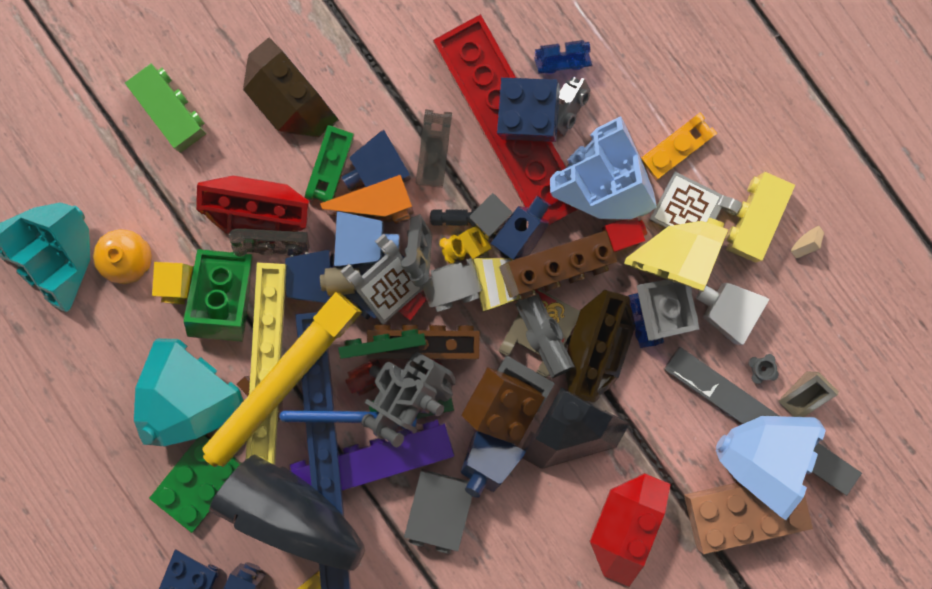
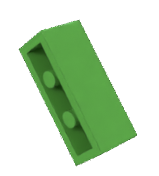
[125,63,207,153]

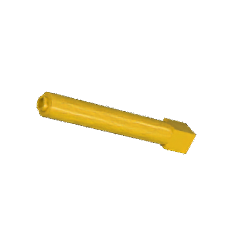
[202,292,362,467]

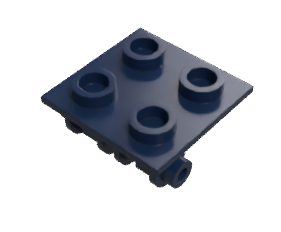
[159,549,219,589]

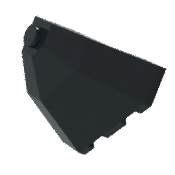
[521,387,630,469]

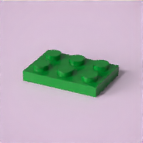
[149,434,242,533]

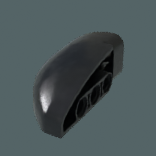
[209,454,365,571]

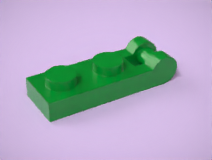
[304,125,355,202]

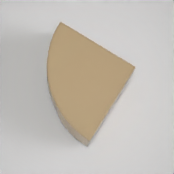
[791,226,824,258]

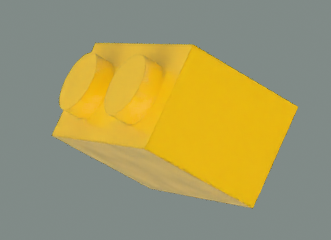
[152,262,194,304]

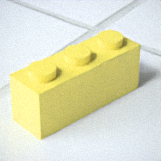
[725,172,795,263]

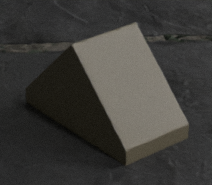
[778,371,839,417]

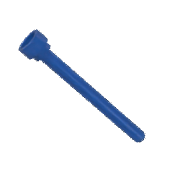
[279,411,417,429]

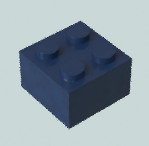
[497,77,560,142]

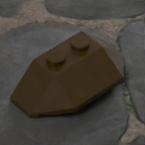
[243,37,339,137]
[566,290,636,403]

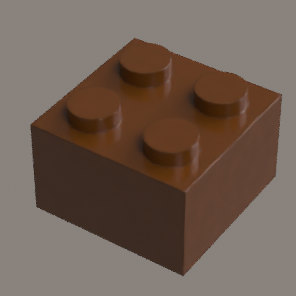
[461,367,545,445]

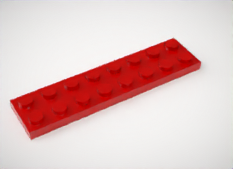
[433,14,579,226]

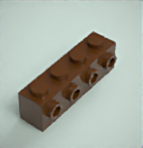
[499,231,617,300]
[367,325,480,359]

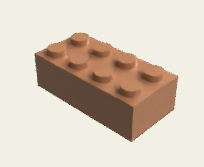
[684,482,813,554]

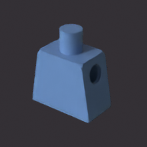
[334,212,400,267]

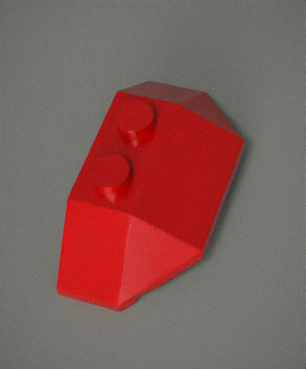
[196,175,309,242]
[589,473,670,587]

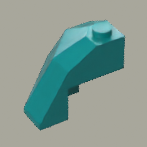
[0,202,90,312]
[134,338,244,446]

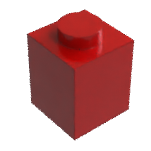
[602,217,647,252]

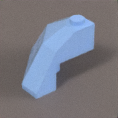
[550,116,657,219]
[716,416,826,520]

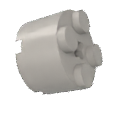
[422,258,482,312]

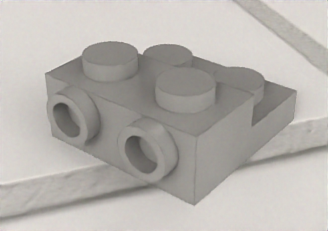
[637,279,699,341]

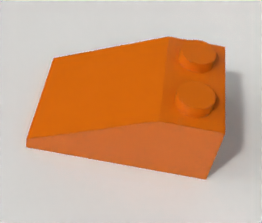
[320,175,414,224]

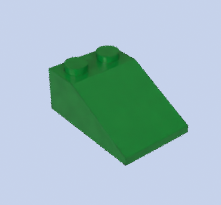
[183,249,253,342]

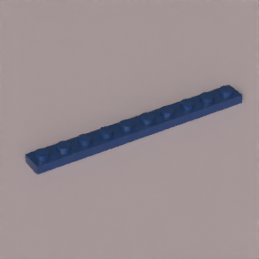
[296,312,351,589]

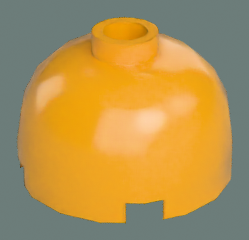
[93,229,152,284]

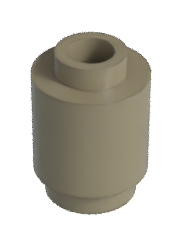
[320,266,361,297]

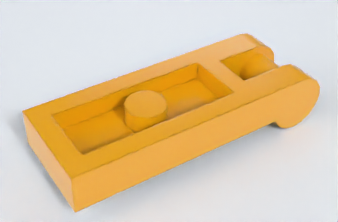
[641,112,717,180]

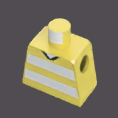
[473,258,520,312]

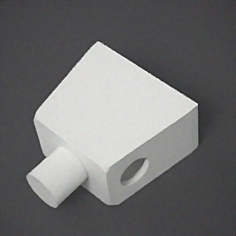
[696,283,769,345]

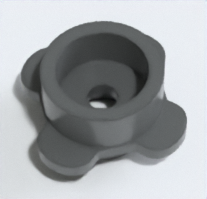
[748,354,779,384]

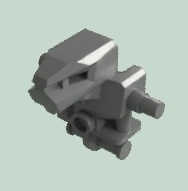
[361,352,456,447]

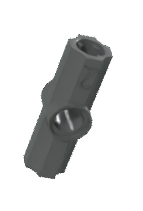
[515,293,575,378]

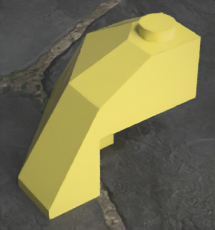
[624,218,728,292]

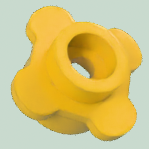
[439,235,466,264]

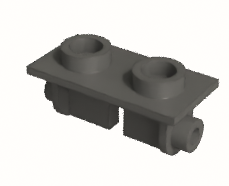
[557,77,591,136]

